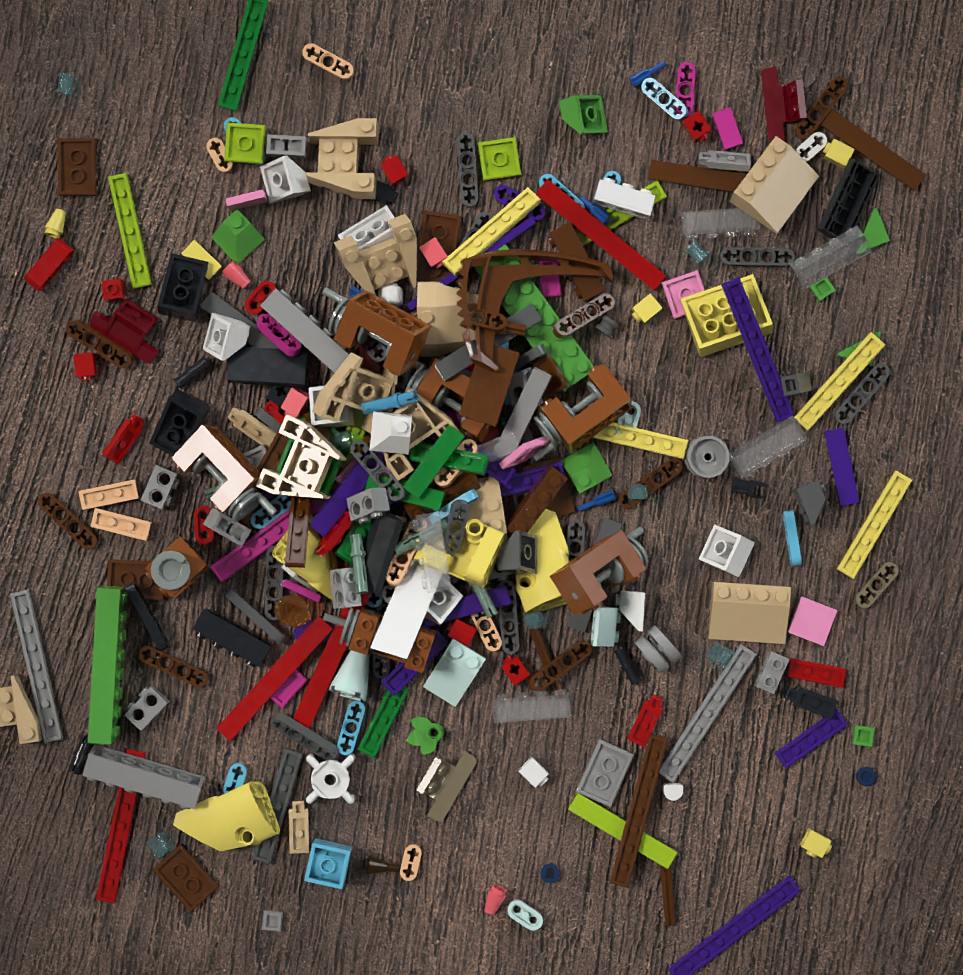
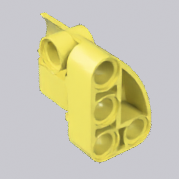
[515,509,570,614]
[272,514,353,601]
[406,517,505,588]
[173,781,280,852]

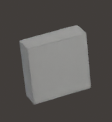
[262,910,283,932]

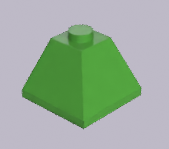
[559,95,608,134]
[211,209,265,264]
[561,442,612,494]

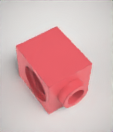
[419,237,448,269]
[281,387,310,417]

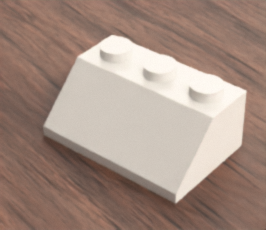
[593,178,655,220]
[338,205,395,251]

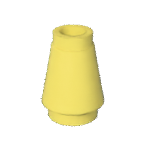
[44,209,66,239]

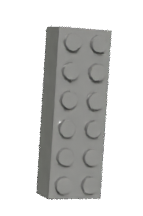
[260,288,365,373]
[82,744,205,809]

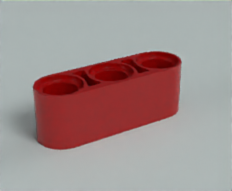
[24,238,74,292]

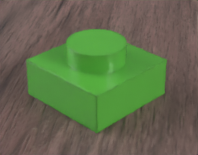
[809,275,836,301]
[852,725,875,747]

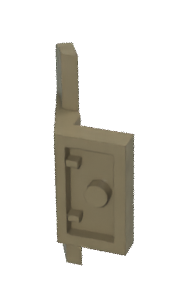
[417,751,476,822]

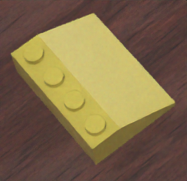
[681,274,773,357]

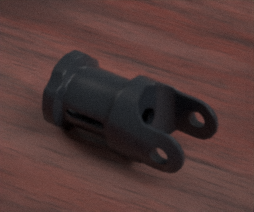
[730,476,767,499]

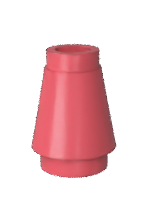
[222,261,250,289]
[484,885,507,915]

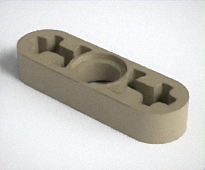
[855,562,899,608]

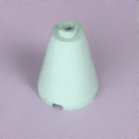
[329,650,370,701]

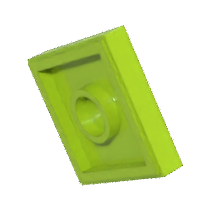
[224,123,266,164]
[478,137,521,181]

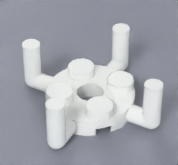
[306,753,356,804]

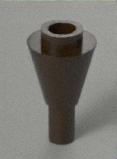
[363,855,399,874]

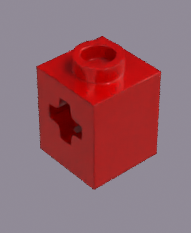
[681,110,711,143]
[380,154,409,187]
[101,279,126,302]
[73,352,98,381]
[446,619,477,646]
[501,655,530,686]

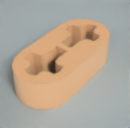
[207,138,234,173]
[400,844,422,881]

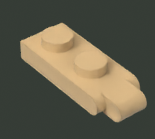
[228,408,277,449]
[289,801,310,854]

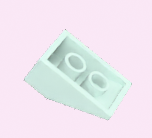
[590,606,621,647]
[423,639,486,707]

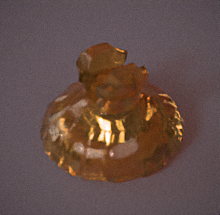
[275,594,310,627]

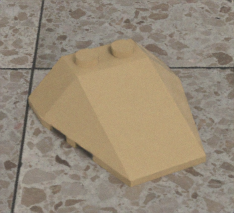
[417,282,496,357]
[426,476,508,546]

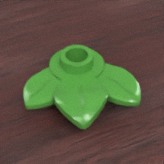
[407,717,444,755]

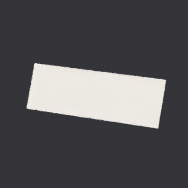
[370,560,443,659]

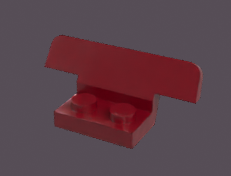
[761,66,807,142]
[90,299,159,363]

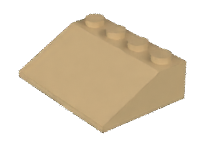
[729,136,819,234]
[708,582,791,644]

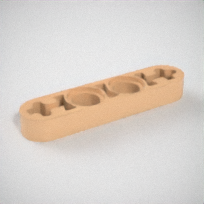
[386,518,427,586]

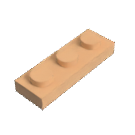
[78,480,139,510]
[90,508,152,541]

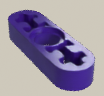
[494,185,545,222]

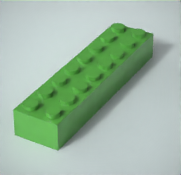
[474,244,594,392]
[88,585,128,744]

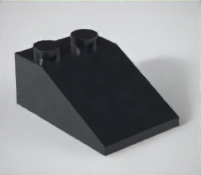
[157,253,209,322]
[149,389,211,456]

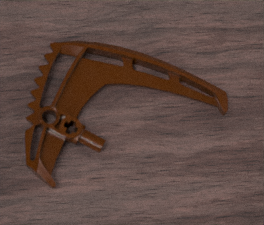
[456,249,613,373]

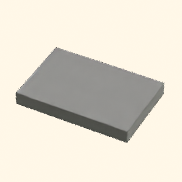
[576,739,634,807]

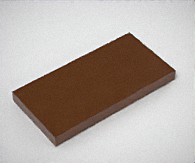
[416,210,462,287]
[459,345,520,427]

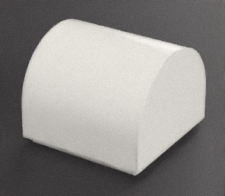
[662,783,683,801]

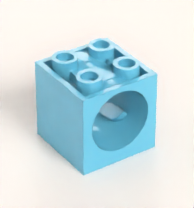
[304,838,353,889]

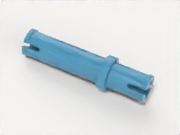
[361,390,419,415]

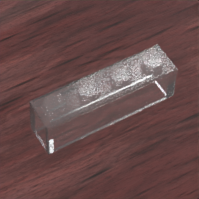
[680,208,760,240]
[790,226,872,290]
[729,416,808,479]
[412,512,451,593]
[492,689,572,723]

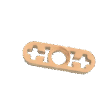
[302,43,354,80]
[434,439,478,488]
[471,611,502,651]

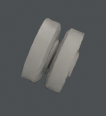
[684,436,729,478]
[634,625,682,674]

